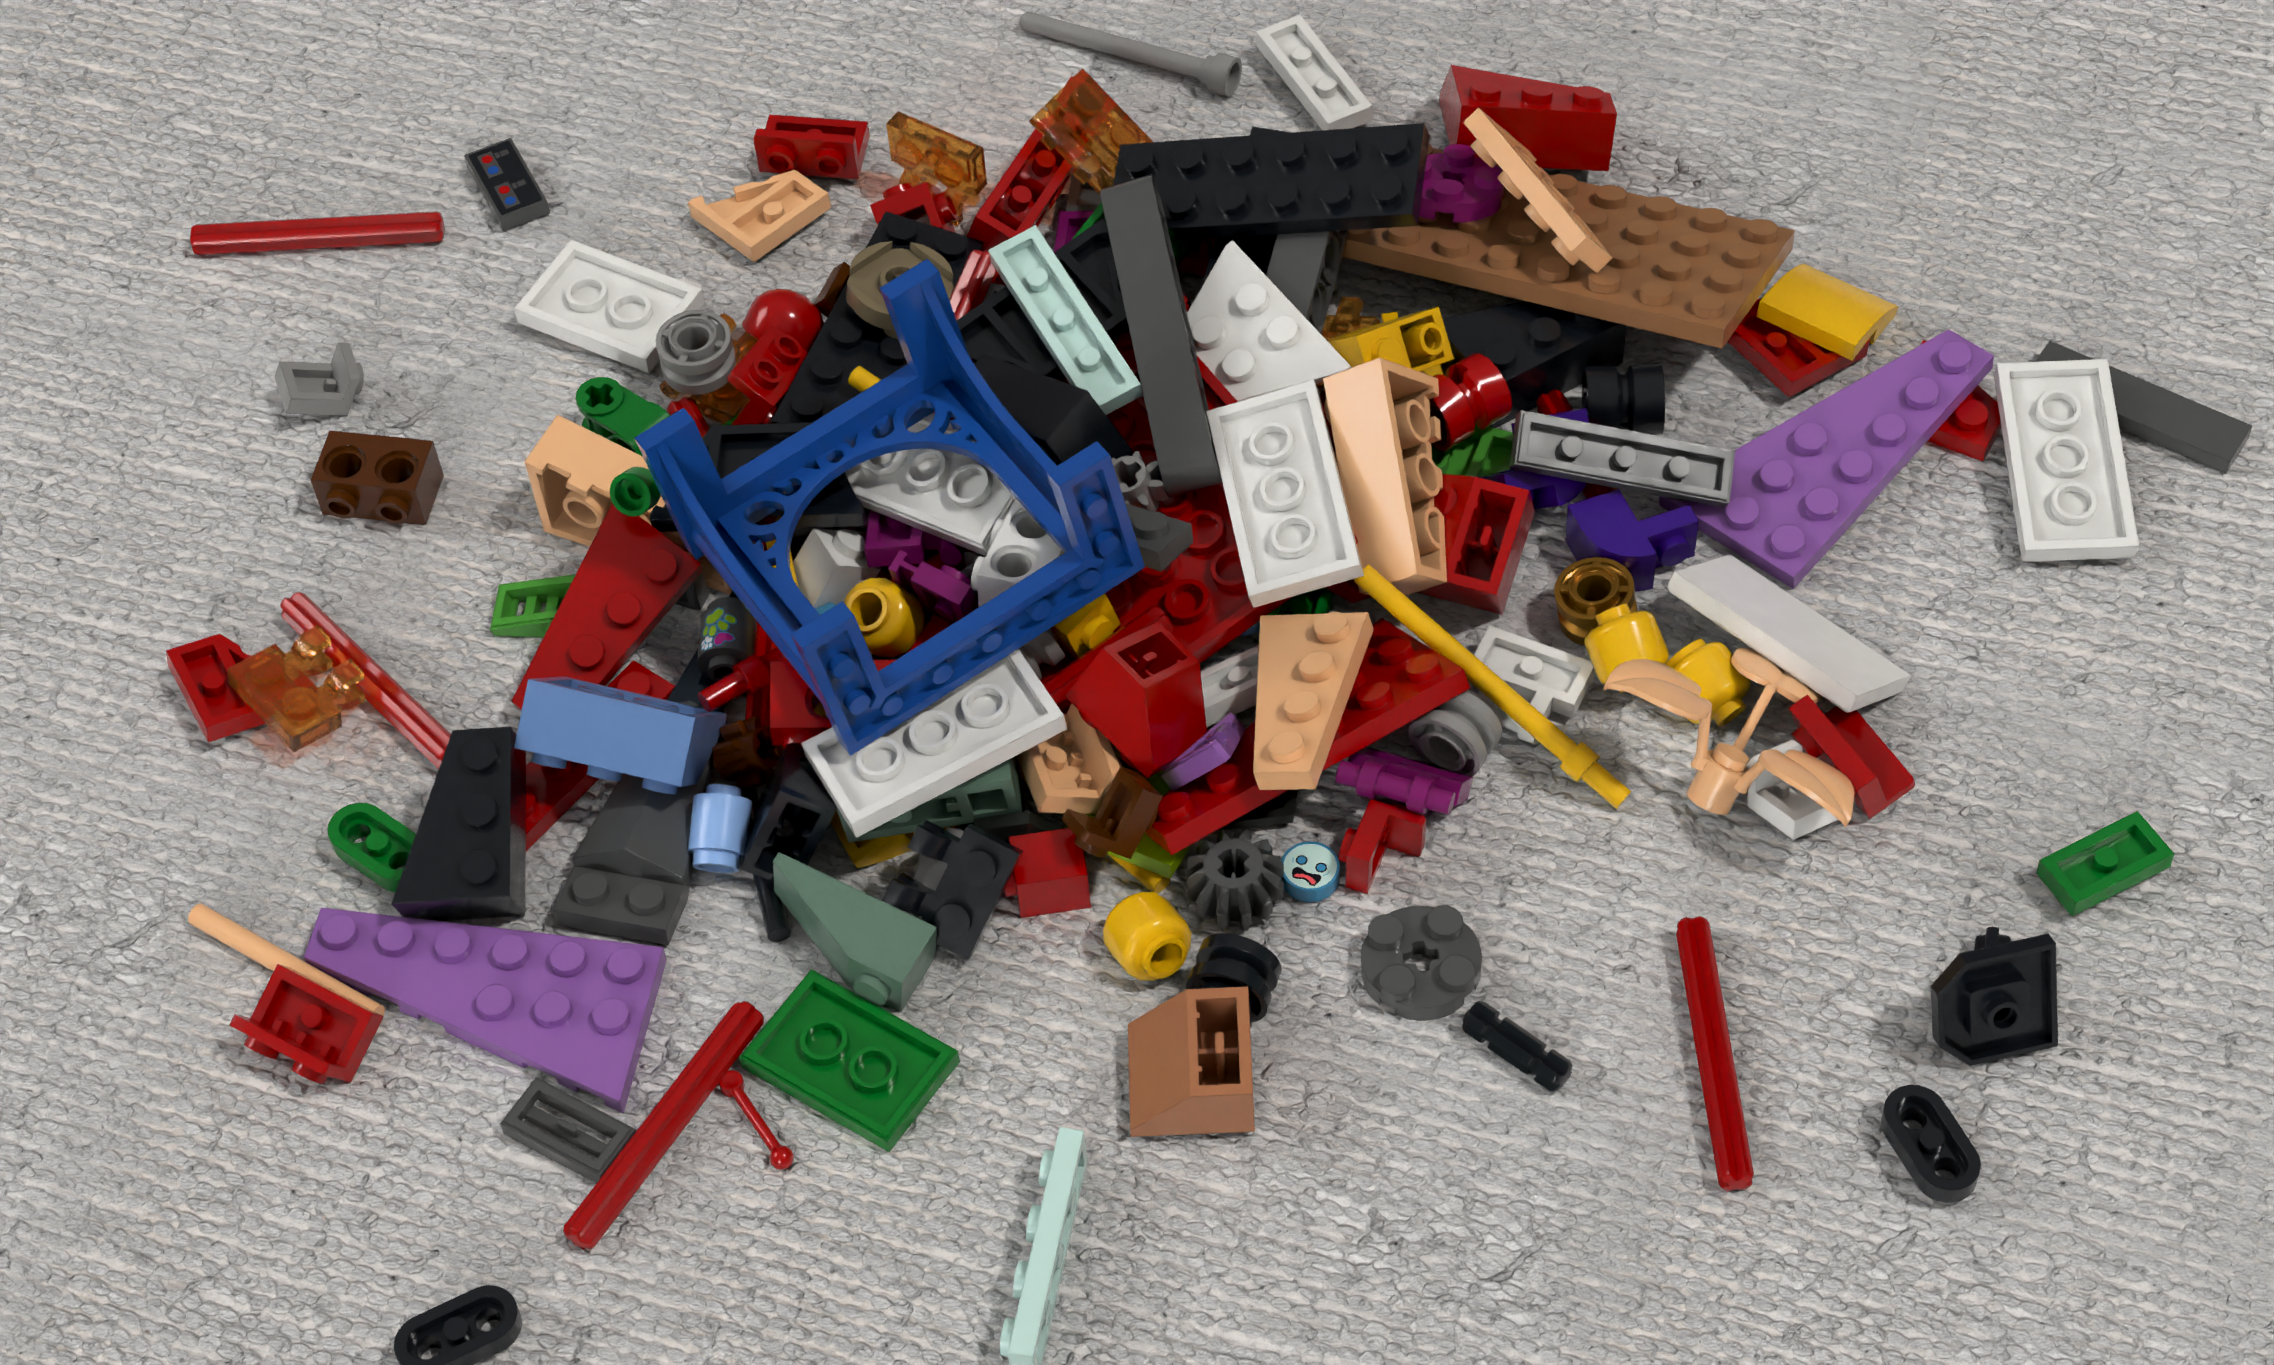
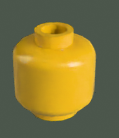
[843,578,925,657]
[1584,603,1670,693]
[1666,639,1751,727]
[1103,892,1191,981]

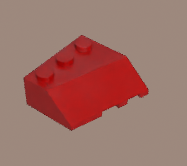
[1439,65,1617,171]

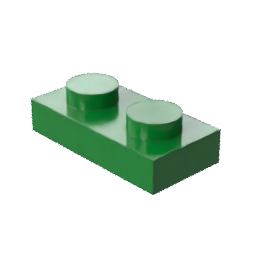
[2036,811,2174,917]

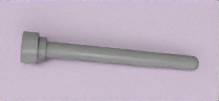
[1019,12,1242,97]

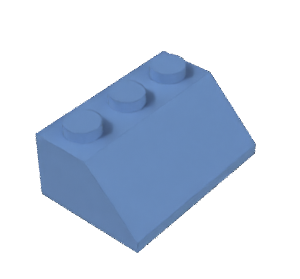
[514,677,727,794]

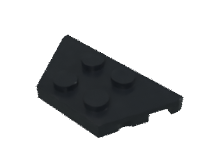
[957,218,1129,380]
[649,422,867,532]

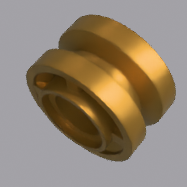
[1554,557,1637,646]

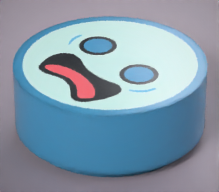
[1281,842,1340,902]

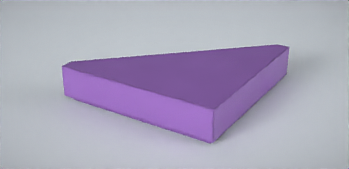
[1160,712,1246,791]

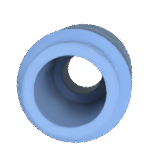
[688,784,752,873]

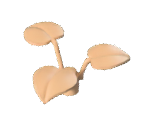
[1604,647,1855,827]

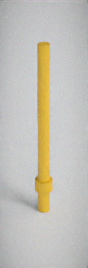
[1354,564,1632,809]

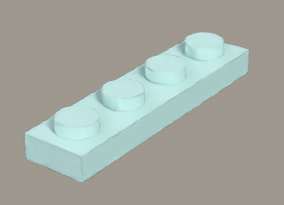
[988,225,1143,415]
[1000,1127,1088,1365]

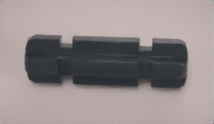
[1462,1001,1572,1092]

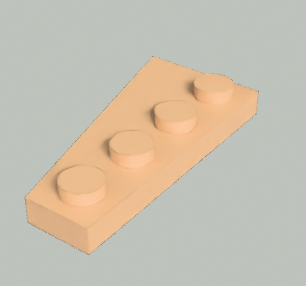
[1463,108,1612,273]
[1253,612,1374,790]

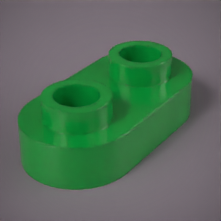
[327,803,416,892]

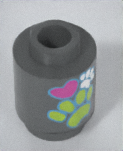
[697,597,757,682]

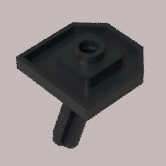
[1931,927,2058,1066]

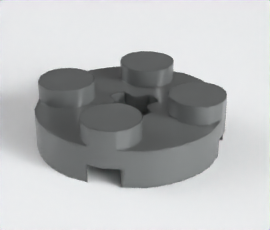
[1361,905,1482,1021]

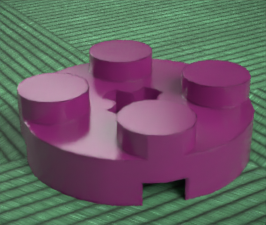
[1419,144,1505,223]

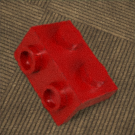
[753,114,870,179]
[727,325,808,425]
[1789,694,1915,819]
[229,964,384,1085]

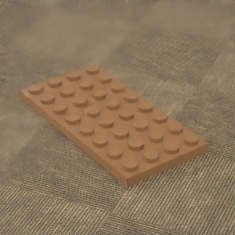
[1342,144,1795,349]

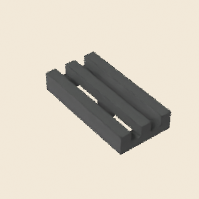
[500,1077,636,1183]

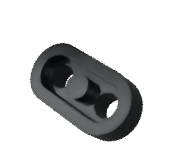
[1881,1085,1981,1203]
[394,1285,522,1365]

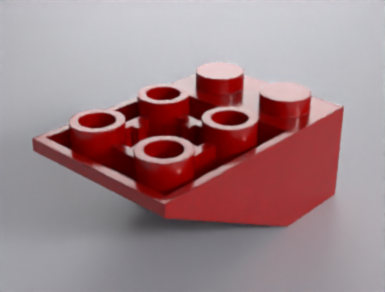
[1416,474,1535,615]

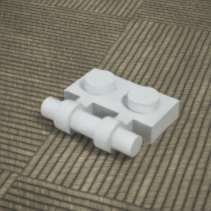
[1467,626,1595,745]

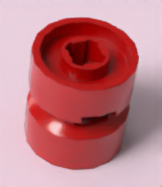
[1430,353,1512,451]

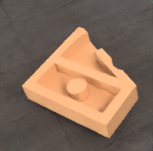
[688,170,831,262]

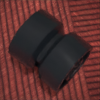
[1582,364,1665,435]

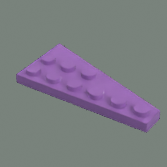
[1659,329,1994,589]
[304,908,667,1114]

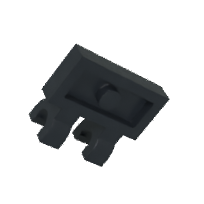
[882,820,1023,960]

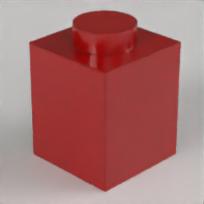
[1005,828,1091,918]

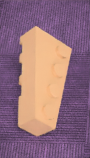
[1323,358,1447,596]
[524,414,756,594]

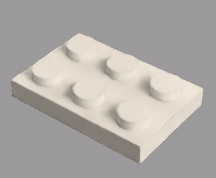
[514,240,705,373]

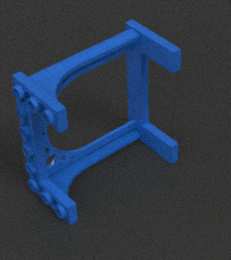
[634,259,1145,756]

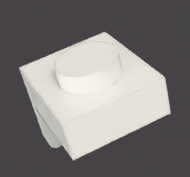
[1747,740,1838,840]

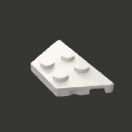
[1187,240,1352,402]

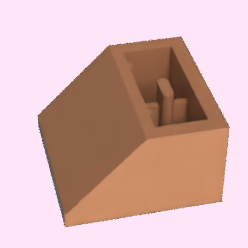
[1128,987,1255,1137]

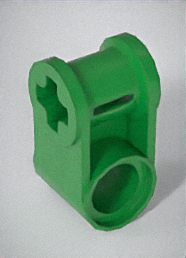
[575,377,670,456]

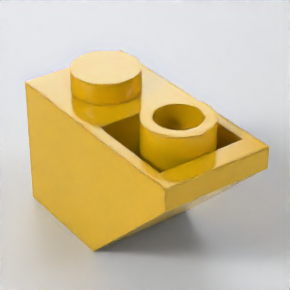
[1328,307,1454,372]

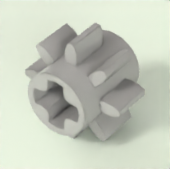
[1111,451,1169,511]

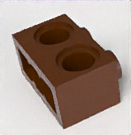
[311,431,444,525]

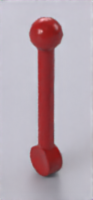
[719,1070,794,1170]

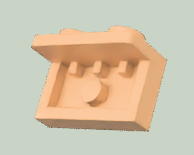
[1017,704,1122,815]

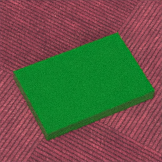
[739,969,960,1152]

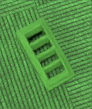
[490,574,576,638]

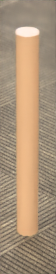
[188,903,385,1016]

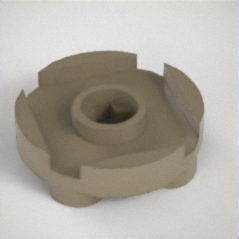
[846,241,954,339]

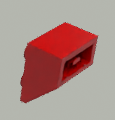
[1065,621,1207,778]

